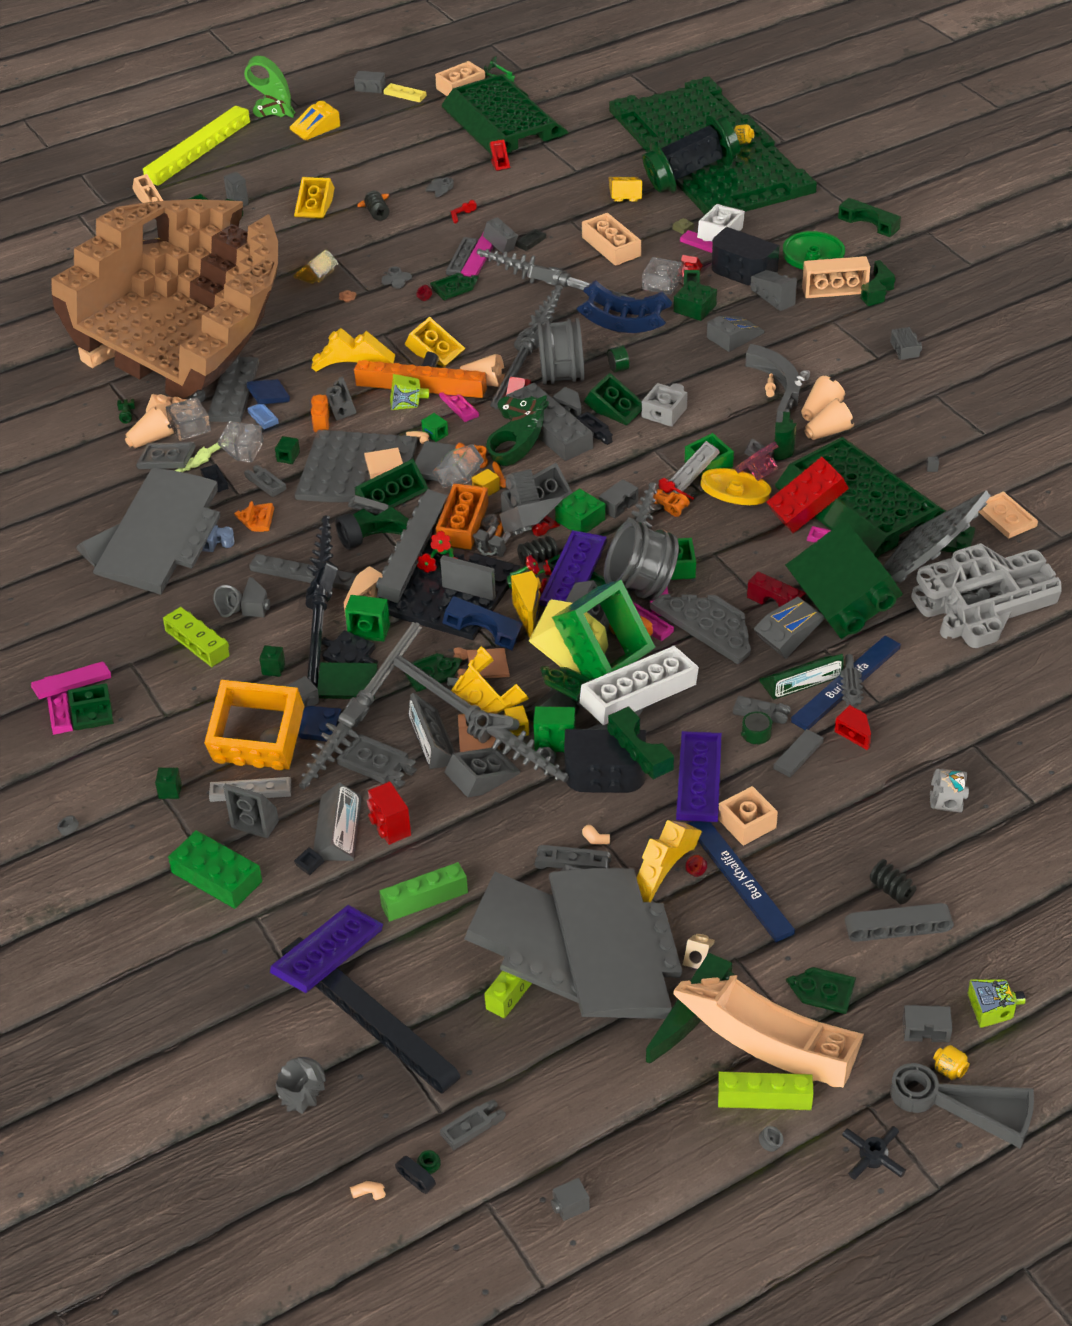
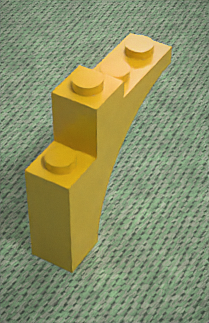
[311,328,395,372]
[636,820,702,902]

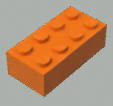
[436,484,489,550]

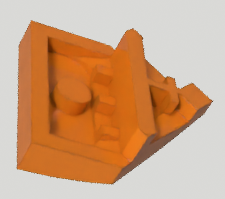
[234,501,274,532]

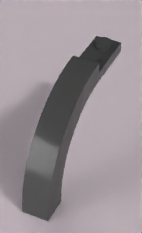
[746,344,800,422]

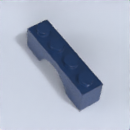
[442,596,523,650]

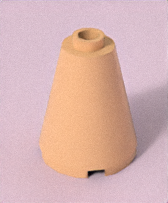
[460,354,505,387]
[801,376,845,421]
[804,398,854,440]
[125,405,174,448]

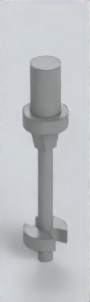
[795,370,810,386]

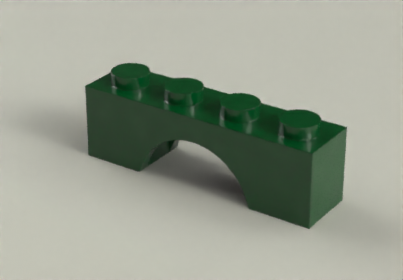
[838,198,901,237]
[607,706,674,780]

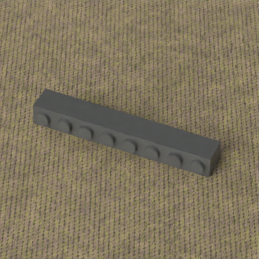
[376,489,447,603]

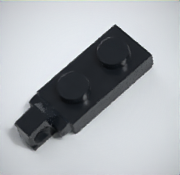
[576,412,613,445]

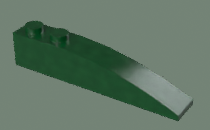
[646,953,734,1064]

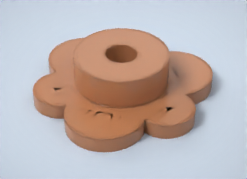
[339,290,356,302]

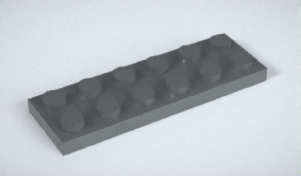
[207,357,259,423]

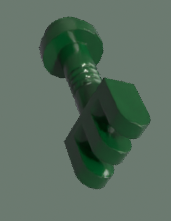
[117,399,135,424]

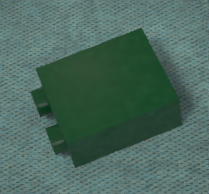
[785,520,903,640]

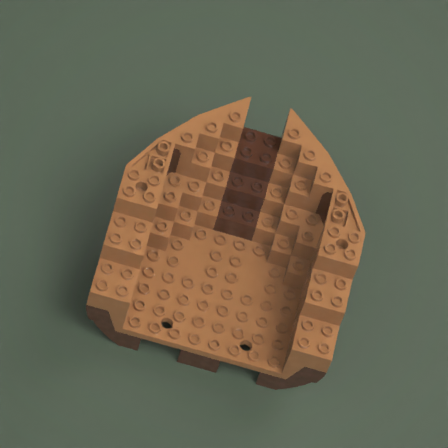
[52,199,278,399]

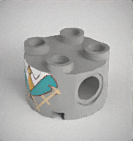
[930,769,969,813]

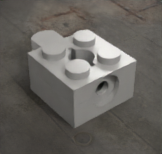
[642,383,687,427]

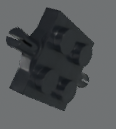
[321,630,378,663]

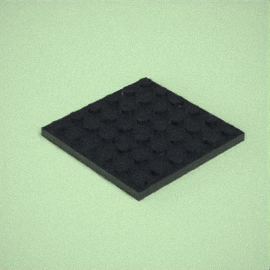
[379,540,520,640]

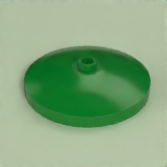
[783,231,845,270]

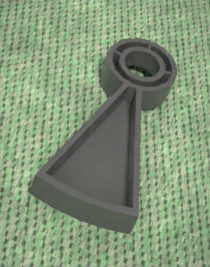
[890,1063,1034,1149]

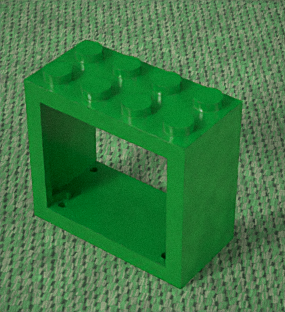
[552,580,656,680]

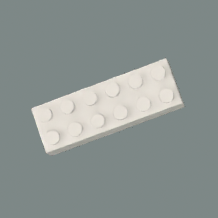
[579,646,699,725]

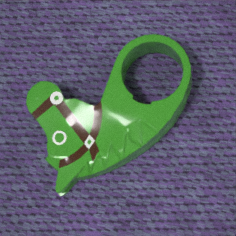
[244,56,295,118]

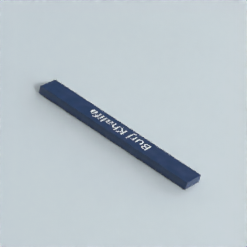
[791,636,901,730]
[688,821,795,942]

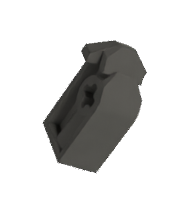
[326,377,356,421]

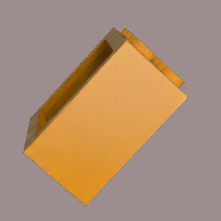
[204,680,305,770]

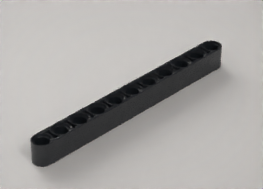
[281,937,460,1093]

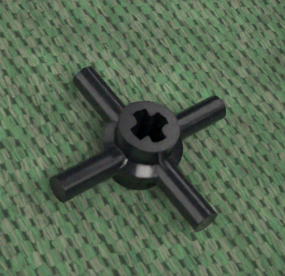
[842,1126,906,1180]

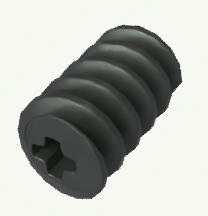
[364,190,390,221]
[517,535,558,565]
[870,859,917,904]

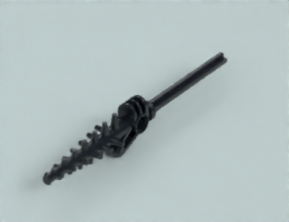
[305,515,338,688]

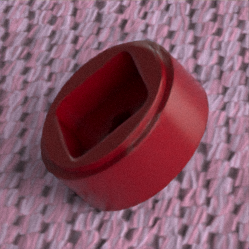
[416,285,432,301]
[685,855,707,877]

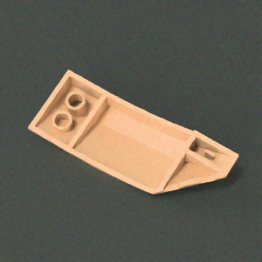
[673,975,864,1088]

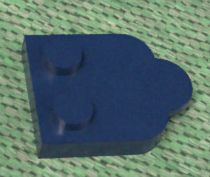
[298,706,342,742]

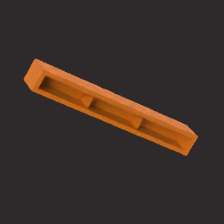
[354,360,487,398]

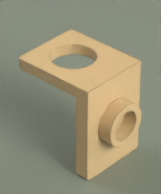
[683,934,715,969]

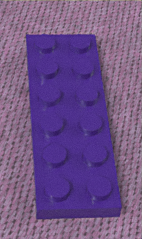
[539,530,607,607]
[676,731,722,822]
[270,905,383,993]

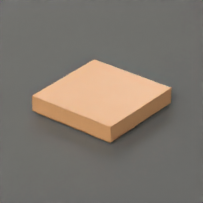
[364,448,403,479]

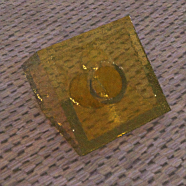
[293,249,338,284]

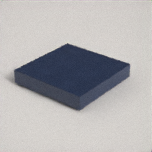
[247,379,290,404]

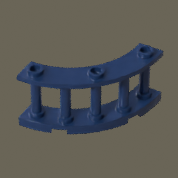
[576,280,672,333]

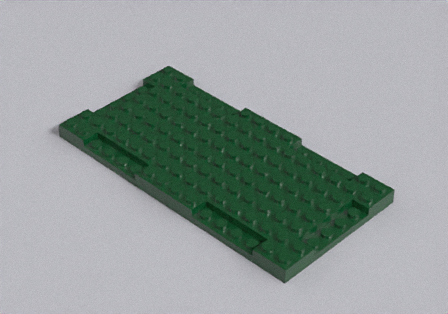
[609,77,817,215]

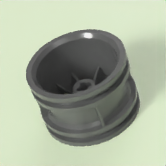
[537,318,584,385]
[604,519,679,601]

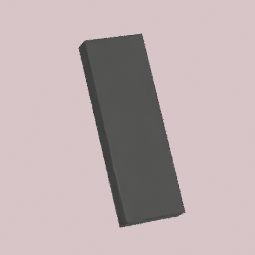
[773,729,824,777]

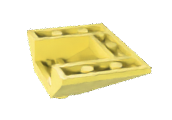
[529,599,608,674]

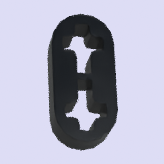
[395,1156,436,1194]

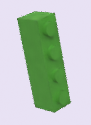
[379,862,468,922]

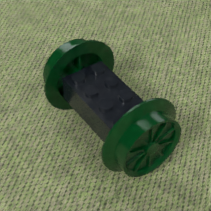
[642,115,740,193]

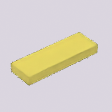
[384,83,427,102]

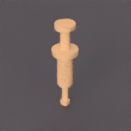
[765,373,776,397]

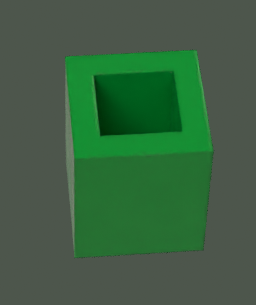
[421,413,448,442]

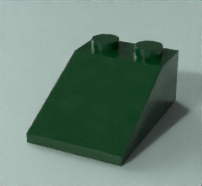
[584,373,642,426]

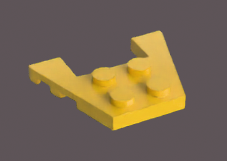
[451,646,529,714]

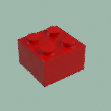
[367,782,411,845]

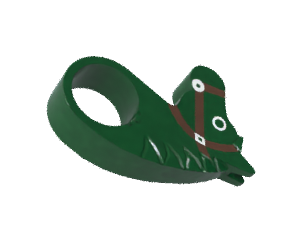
[486,395,549,466]

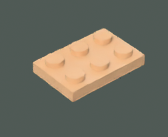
[978,491,1038,539]

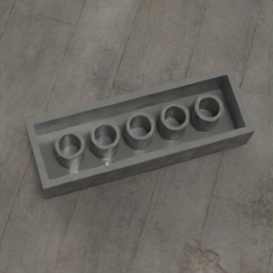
[506,383,593,461]

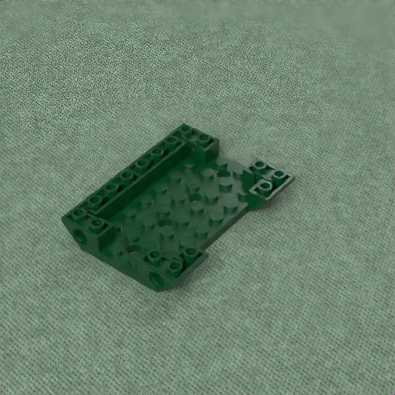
[442,74,568,155]
[775,437,946,558]

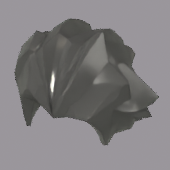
[276,1057,326,1114]

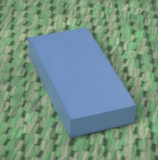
[247,404,279,429]

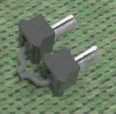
[473,526,511,557]

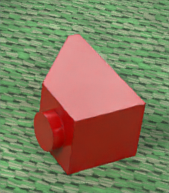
[834,705,871,750]

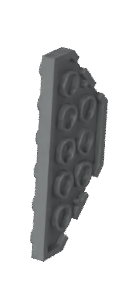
[650,594,751,664]

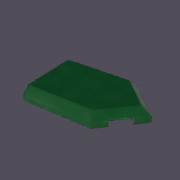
[430,273,479,301]
[404,653,462,692]
[540,666,592,702]
[786,967,856,1014]

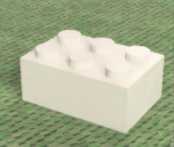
[697,204,745,241]

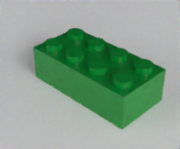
[168,830,262,909]

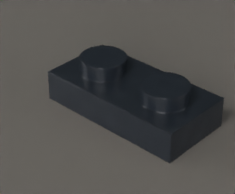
[200,464,229,492]

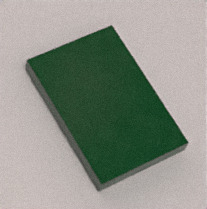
[317,662,378,699]

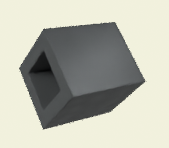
[550,1178,590,1221]

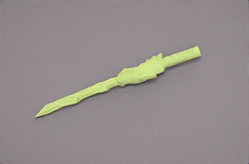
[175,438,229,472]

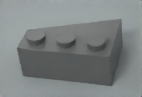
[751,270,797,311]

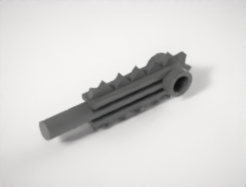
[840,654,864,707]

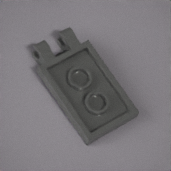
[336,734,417,788]

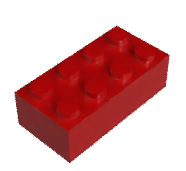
[767,457,849,533]

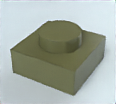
[673,218,694,234]

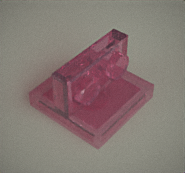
[735,441,779,481]

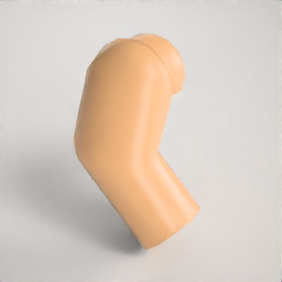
[406,431,429,444]
[582,825,610,844]
[350,1181,386,1200]

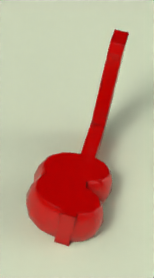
[450,200,477,223]
[658,478,694,500]
[532,515,560,536]

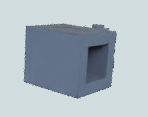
[202,525,235,552]

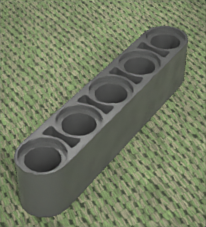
[844,903,954,942]

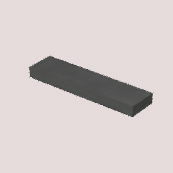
[446,237,478,275]

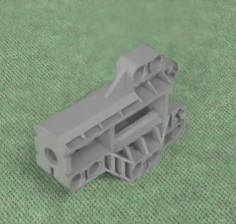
[911,543,1062,648]

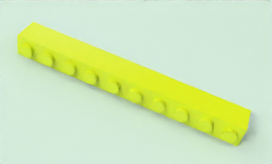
[143,105,250,186]

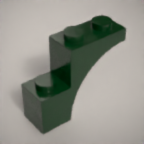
[860,260,896,306]
[353,507,409,538]

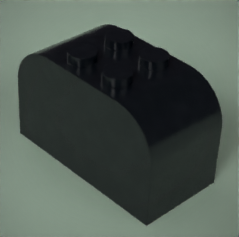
[711,227,780,286]
[564,729,646,793]

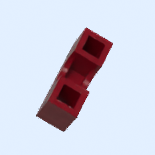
[747,571,806,607]

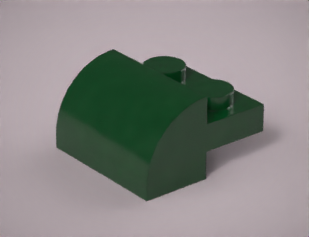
[773,412,796,460]
[68,683,114,731]

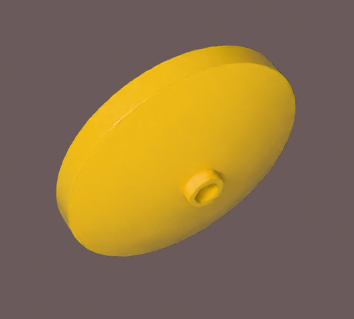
[700,468,771,505]

